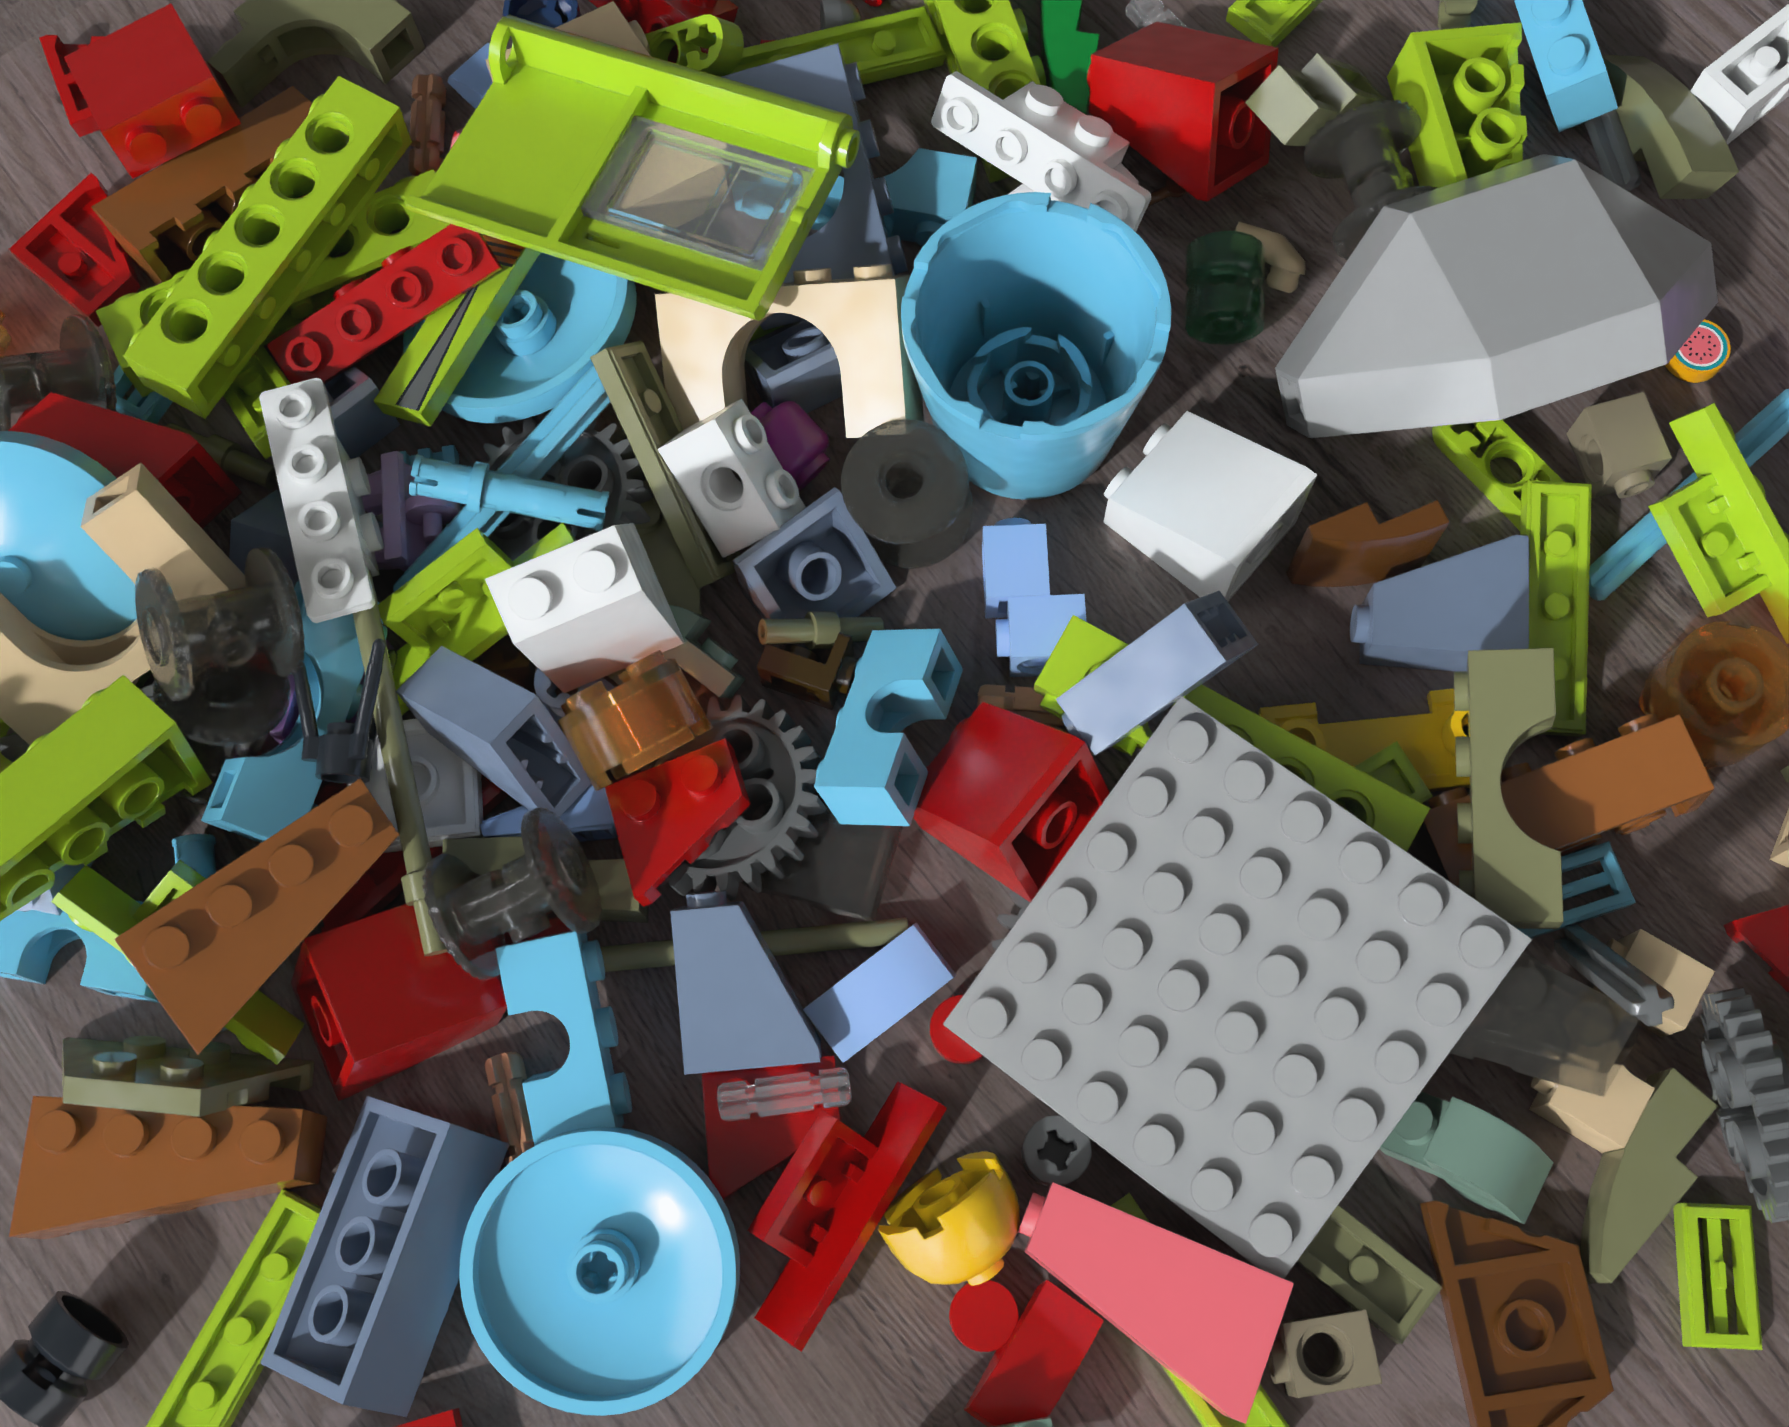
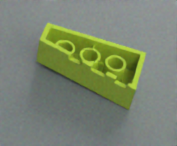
[1387,22,1527,193]
[0,675,212,921]

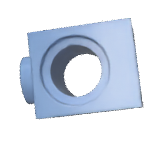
[982,518,1050,618]
[995,594,1086,677]

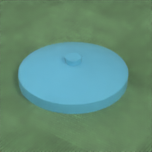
[403,252,637,423]
[0,431,144,641]
[459,1127,740,1416]

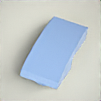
[803,923,956,1063]

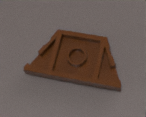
[1420,1200,1614,1427]

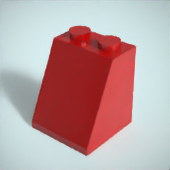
[64,3,241,179]
[1087,21,1279,202]
[8,392,242,529]
[913,701,1110,903]
[291,886,507,1101]

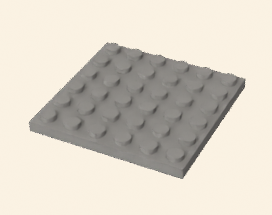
[943,697,1532,1279]

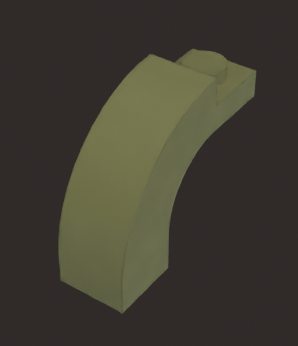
[207,0,425,108]

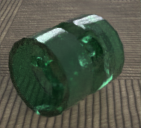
[1185,231,1265,345]

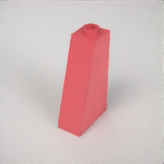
[1018,1182,1294,1424]

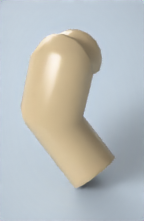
[1229,221,1306,293]

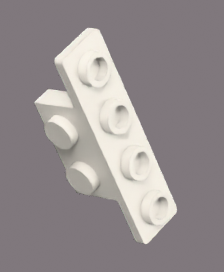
[931,71,1151,232]
[259,378,384,623]

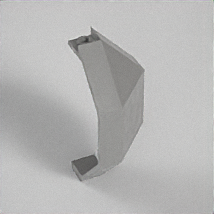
[1275,154,1718,438]

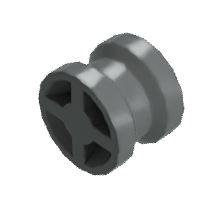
[1021,1115,1092,1187]

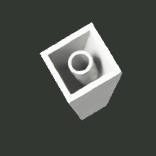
[1104,411,1317,601]
[485,523,685,693]

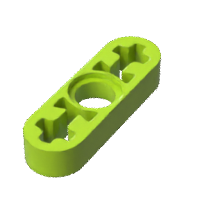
[645,14,744,77]
[1432,420,1564,531]

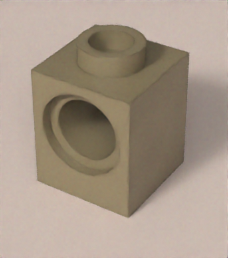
[1566,392,1672,498]
[1267,1309,1383,1398]

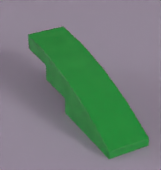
[1040,0,1099,115]

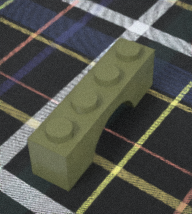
[1454,648,1563,929]

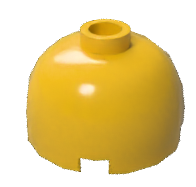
[879,1151,1020,1286]

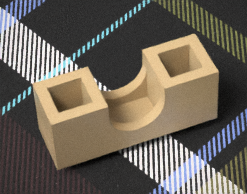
[1529,929,1715,1153]

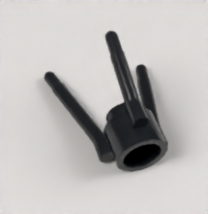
[292,638,398,784]

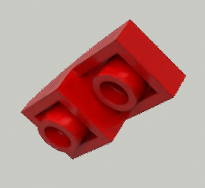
[964,1280,1104,1427]

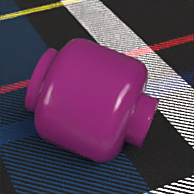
[751,401,831,492]

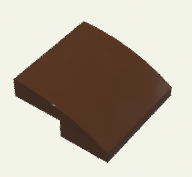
[1286,500,1450,587]

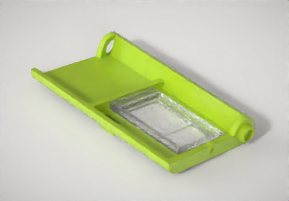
[404,15,860,321]

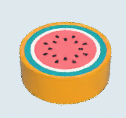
[1665,319,1731,383]

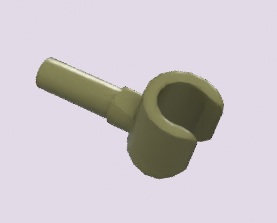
[1438,0,1478,30]

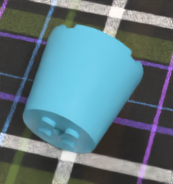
[901,192,1171,500]

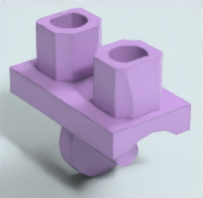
[361,451,460,572]

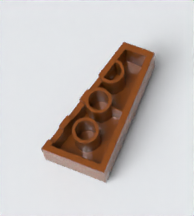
[92,86,339,285]
[1422,713,1715,888]
[114,778,399,1055]
[9,1096,328,1239]

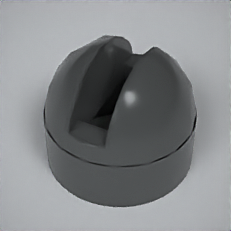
[820,0,861,30]

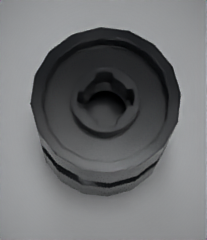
[0,1291,129,1427]

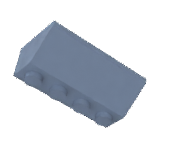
[260,1096,509,1417]

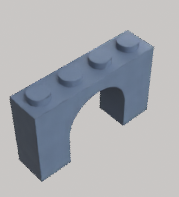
[722,43,908,331]

